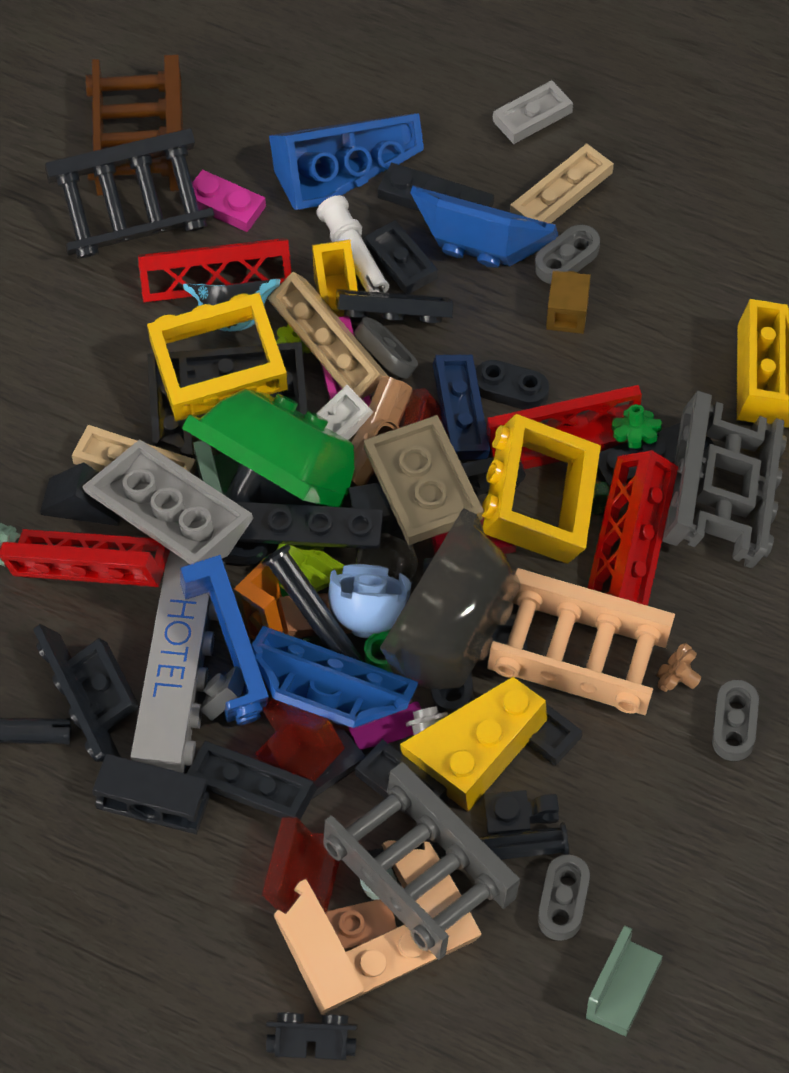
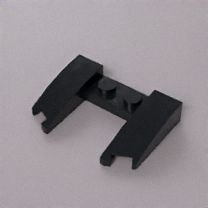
[147,342,307,458]

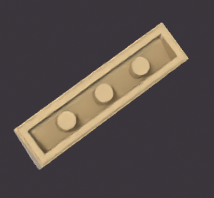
[267,272,388,399]

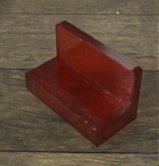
[262,817,340,914]

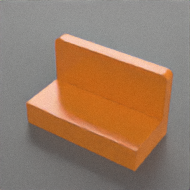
[234,558,284,640]

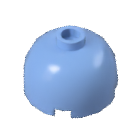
[328,564,411,638]

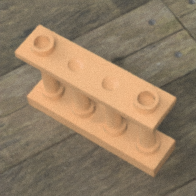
[487,568,675,716]

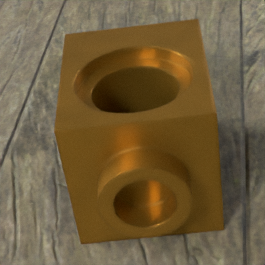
[546,271,591,334]

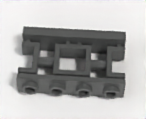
[662,390,787,568]

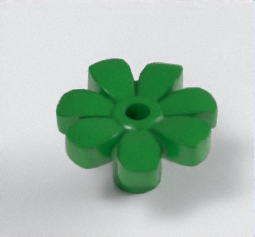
[612,404,662,449]

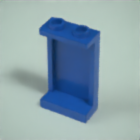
[180,555,269,726]

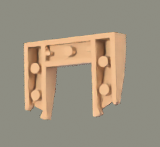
[274,840,482,1015]

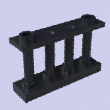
[45,128,214,259]

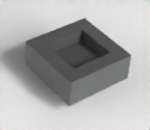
[200,666,245,721]

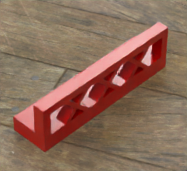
[138,238,292,302]
[487,385,642,469]
[587,450,678,606]
[0,529,170,587]

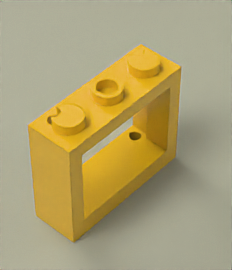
[147,293,288,421]
[482,414,601,564]

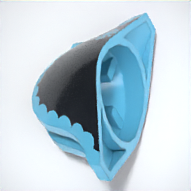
[183,279,280,331]

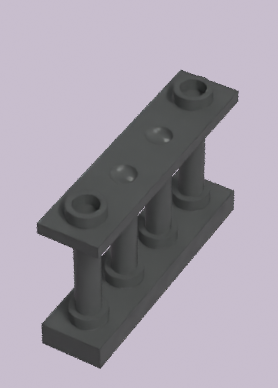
[323,762,520,960]

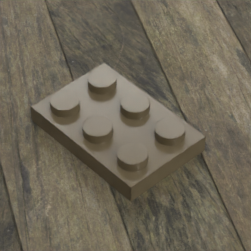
[364,415,484,545]

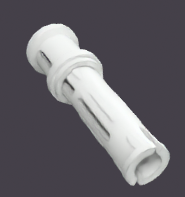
[317,195,389,293]

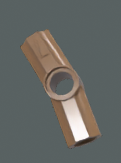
[350,376,413,487]

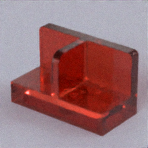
[255,698,345,781]

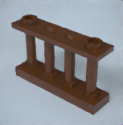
[86,55,183,195]

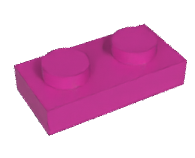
[192,169,266,232]

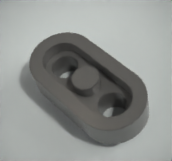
[535,225,600,284]
[354,317,418,379]
[712,680,759,761]
[538,855,590,941]

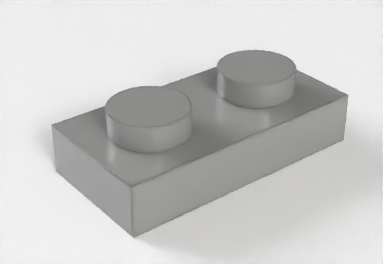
[493,80,573,144]

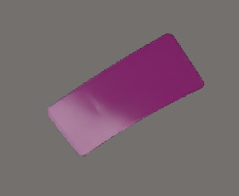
[348,701,422,749]

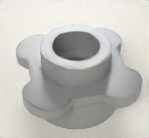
[406,706,448,735]

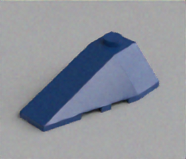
[269,113,424,210]

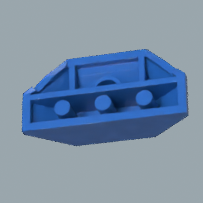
[410,186,559,268]
[251,626,419,728]

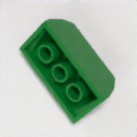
[182,389,355,507]

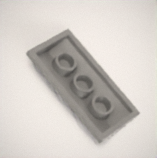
[83,439,253,564]

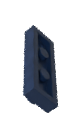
[433,355,490,460]

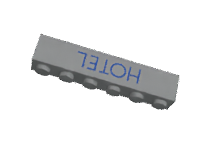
[131,551,226,773]

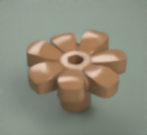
[656,643,701,692]

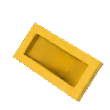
[312,239,358,317]

